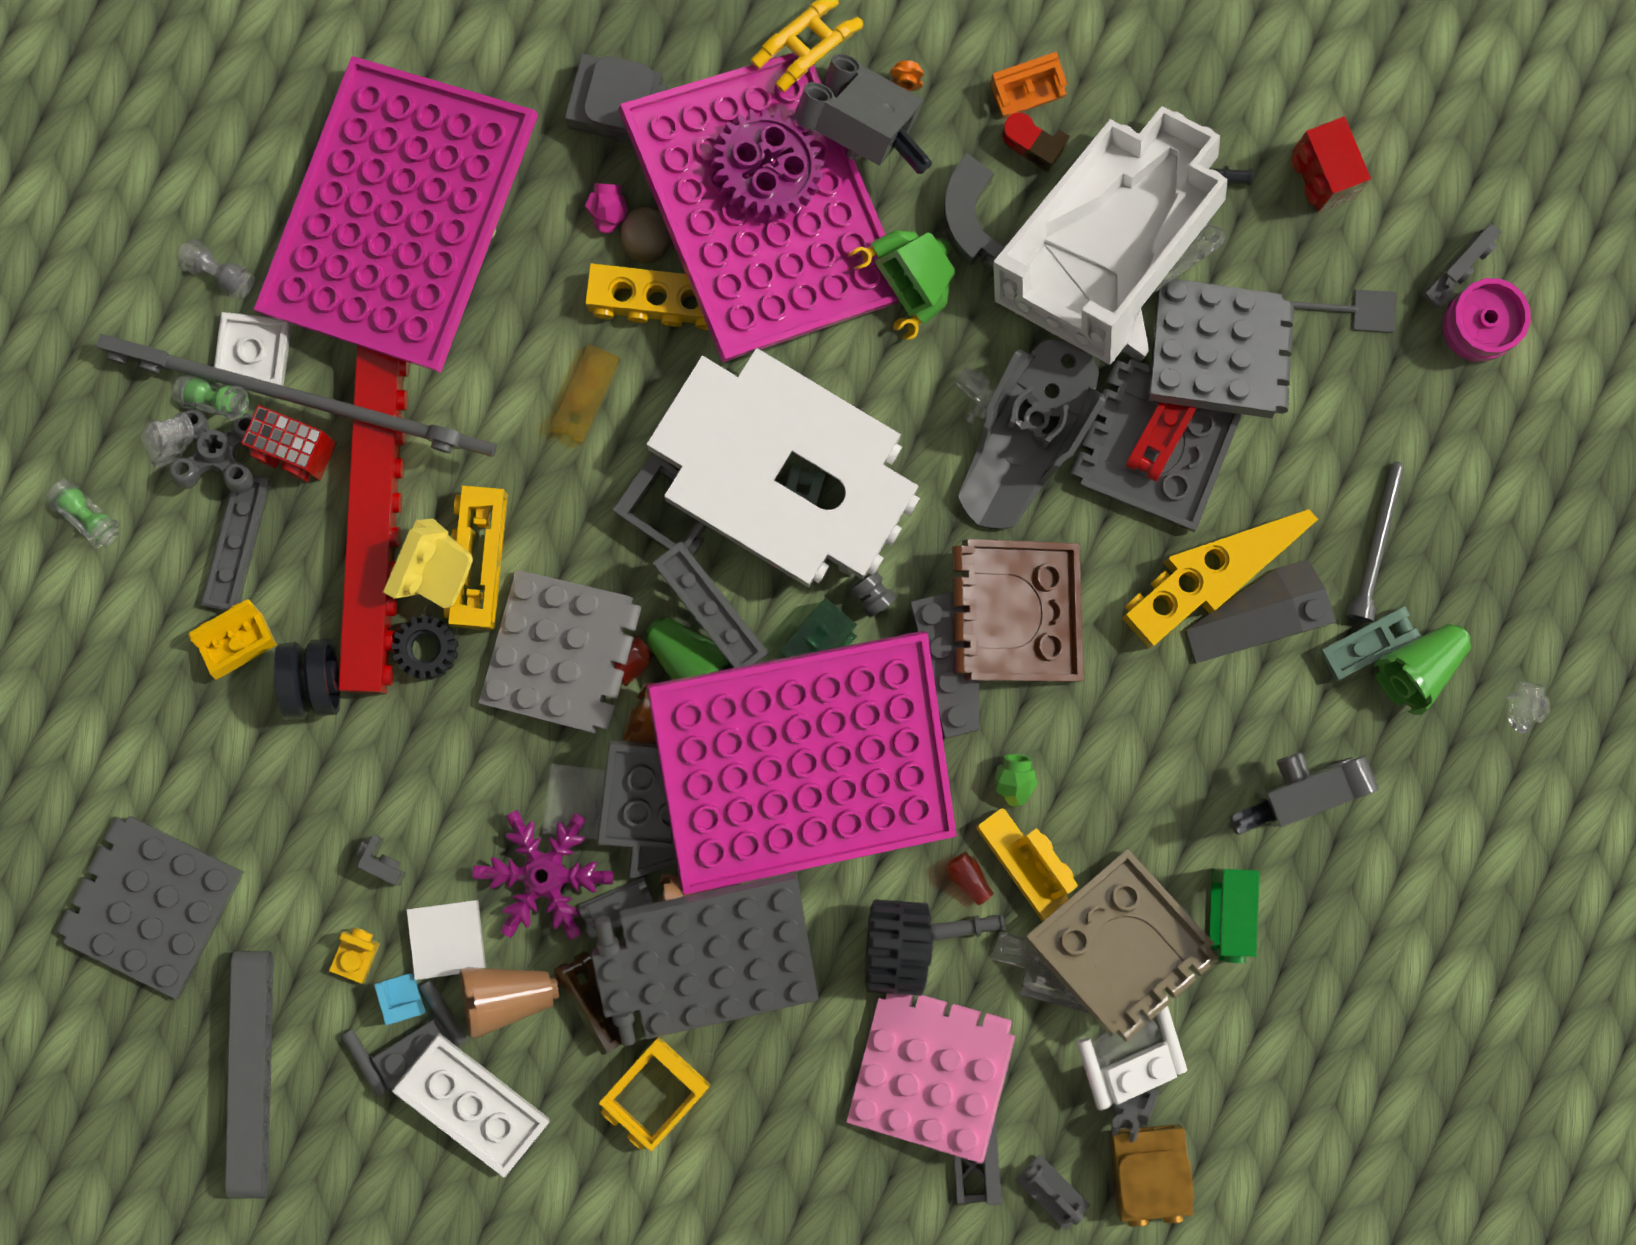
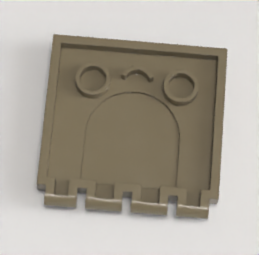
[1024,849,1218,1042]

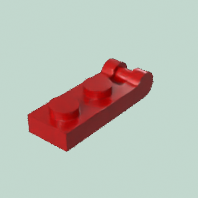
[1126,402,1197,482]

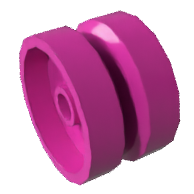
[1442,278,1531,362]

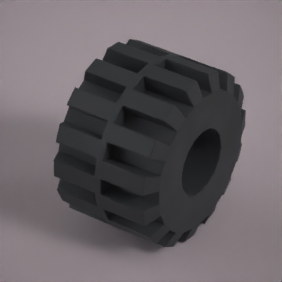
[865,899,933,996]

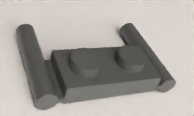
[341,980,468,1097]

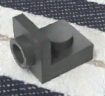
[356,835,406,885]

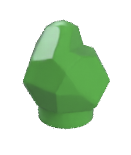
[995,754,1038,807]

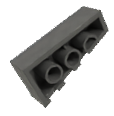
[909,592,979,740]

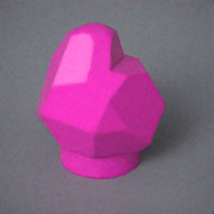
[585,183,628,234]

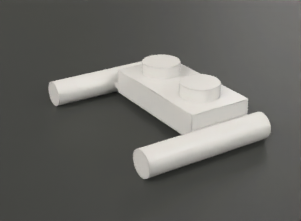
[1077,1006,1187,1110]

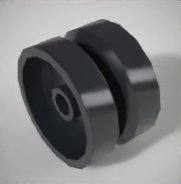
[274,638,341,720]

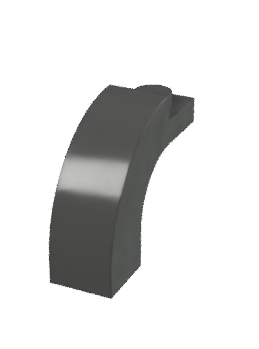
[943,153,1005,272]

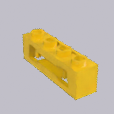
[444,486,508,631]

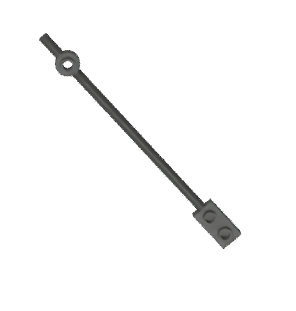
[96,334,497,457]

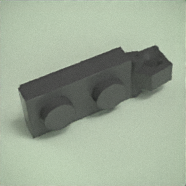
[1422,224,1502,309]

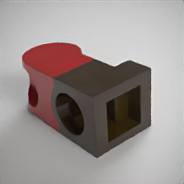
[1002,112,1070,173]

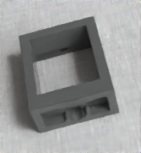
[613,453,707,556]

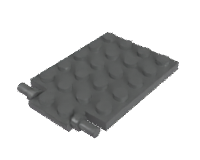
[591,872,819,1046]

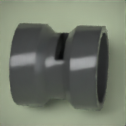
[849,571,897,618]

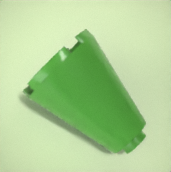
[646,617,733,680]
[1374,624,1471,715]

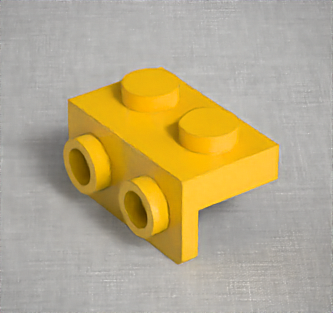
[188,599,277,680]

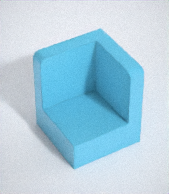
[375,973,426,1025]

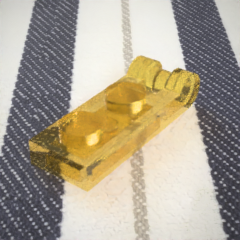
[550,344,621,445]

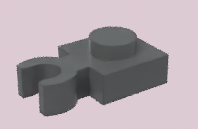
[1111,1089,1159,1143]

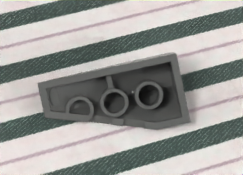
[1185,560,1336,664]

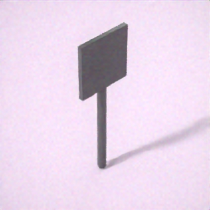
[1290,289,1396,333]

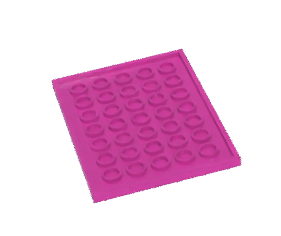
[618,53,900,363]
[253,56,539,373]
[647,631,957,895]

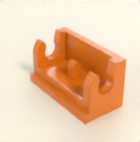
[990,52,1067,119]

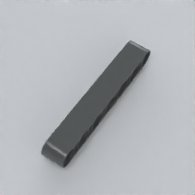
[225,951,274,1199]

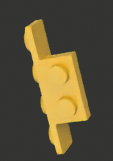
[976,808,1078,922]

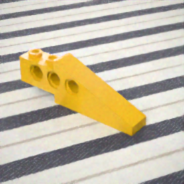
[1122,509,1318,649]

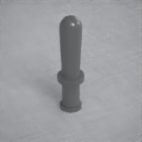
[931,913,1006,941]

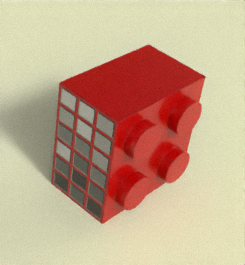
[1291,116,1371,213]
[241,405,337,482]

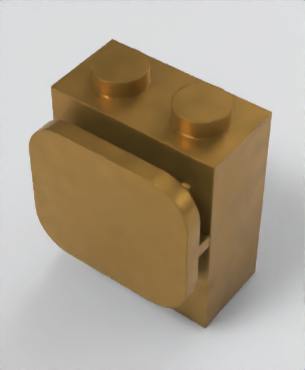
[1109,1124,1194,1227]

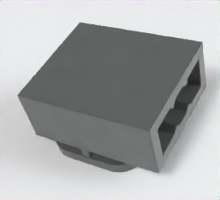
[565,53,668,144]

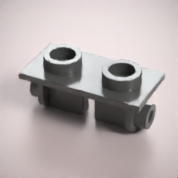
[1015,1154,1090,1230]

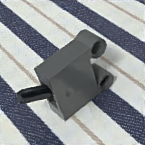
[794,53,932,174]
[1228,752,1379,834]

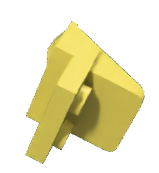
[383,518,473,608]

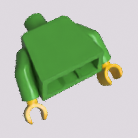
[848,230,955,340]

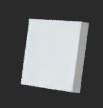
[214,312,292,386]
[407,900,486,980]

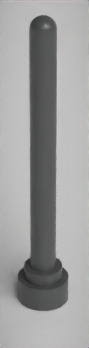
[1346,462,1404,623]

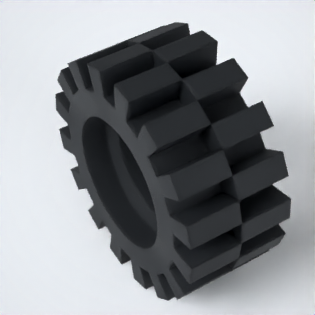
[392,616,459,680]

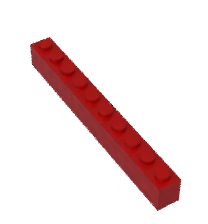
[339,346,410,694]

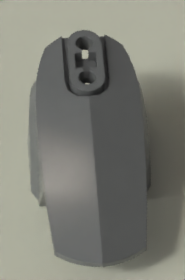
[958,339,1106,529]

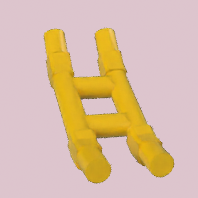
[750,0,863,93]

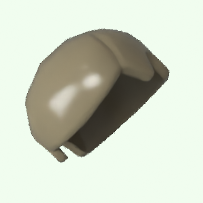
[620,206,671,263]

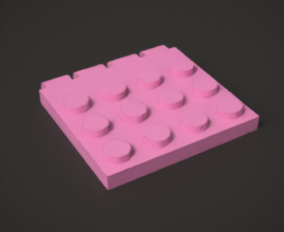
[847,994,1015,1163]

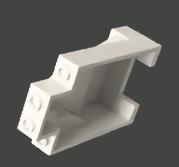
[993,106,1228,365]

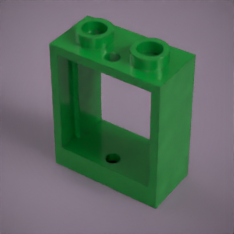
[1209,868,1260,964]

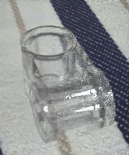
[139,412,194,467]

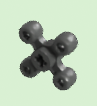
[169,409,253,494]

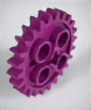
[711,108,824,221]

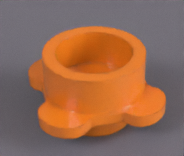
[890,60,924,91]

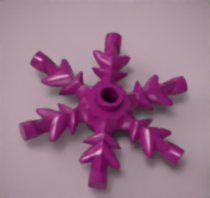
[473,810,614,940]

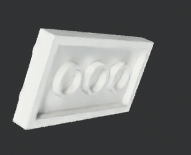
[392,1033,550,1178]

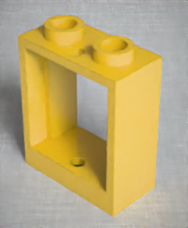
[599,1037,710,1152]

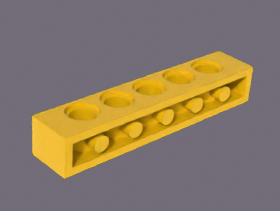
[586,264,709,330]

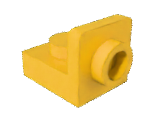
[329,927,380,984]

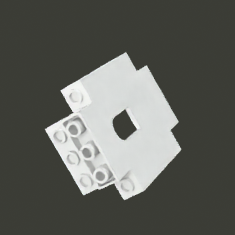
[647,348,920,588]

